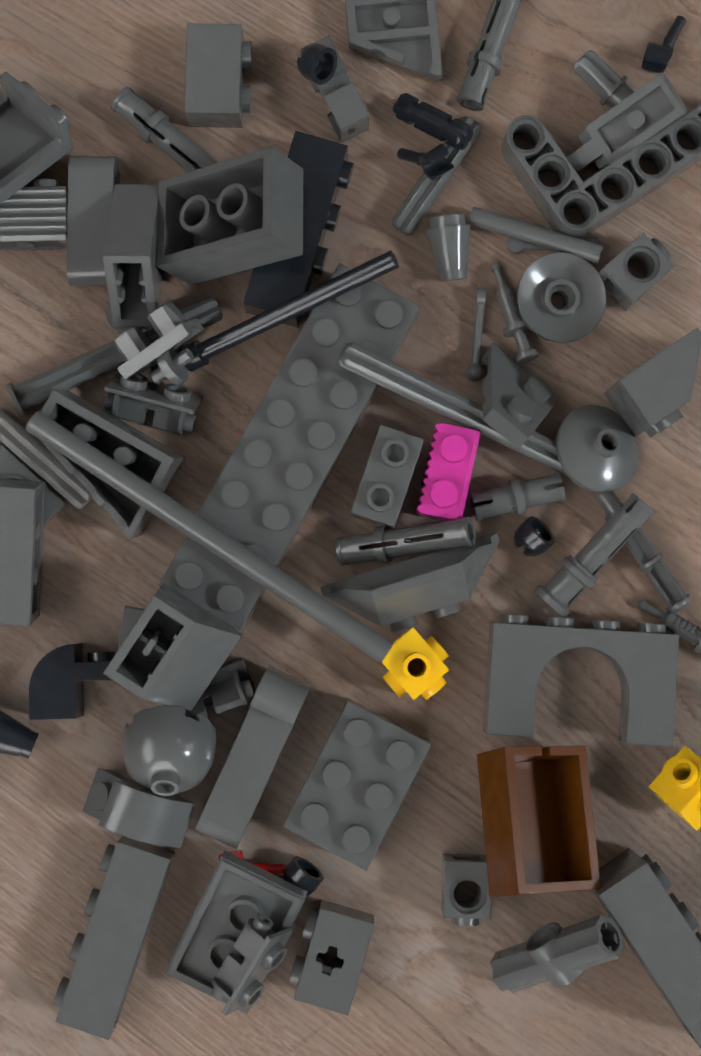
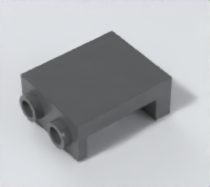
[0,72,73,204]

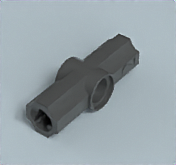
[490,915,625,993]

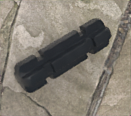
[393,93,474,150]

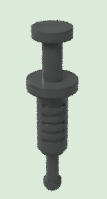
[491,263,539,364]
[638,599,701,654]

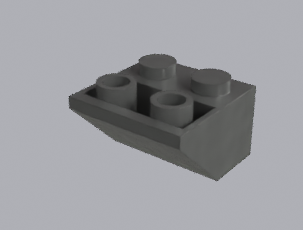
[103,583,242,711]

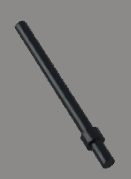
[151,250,399,380]

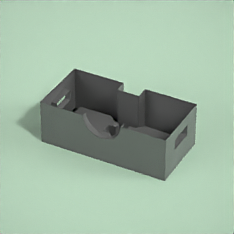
[300,35,369,143]

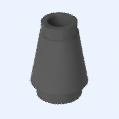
[426,214,471,282]

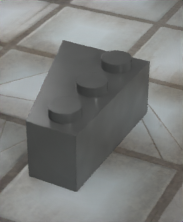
[39,390,185,540]

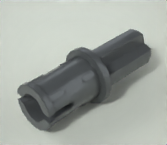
[574,50,635,108]

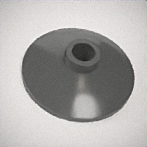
[517,252,607,343]
[556,405,639,493]

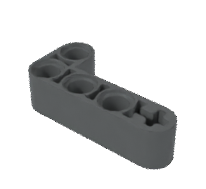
[195,666,311,849]

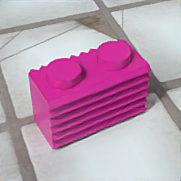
[415,422,481,522]

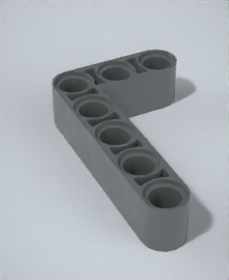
[502,105,701,239]

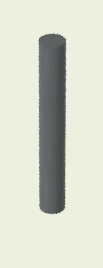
[469,207,603,263]

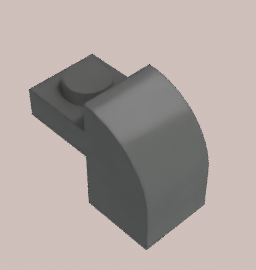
[83,768,196,848]

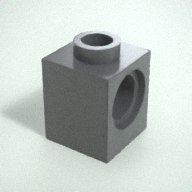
[599,232,674,311]
[441,854,491,926]

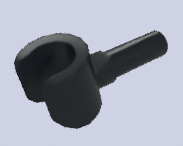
[641,16,687,73]
[397,144,454,180]

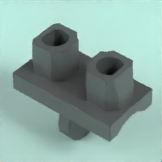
[114,302,204,385]

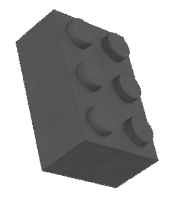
[156,146,303,285]
[283,698,431,871]

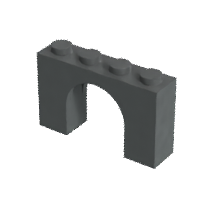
[483,614,679,747]

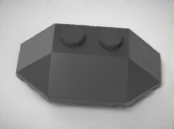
[320,532,500,632]

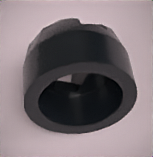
[297,43,337,85]
[514,516,555,556]
[283,856,324,897]

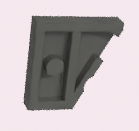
[345,0,443,81]
[482,343,560,450]

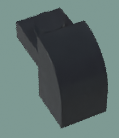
[29,643,116,720]

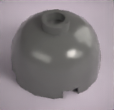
[122,706,216,796]

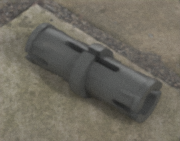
[470,472,566,521]

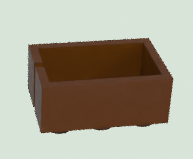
[477,745,601,897]

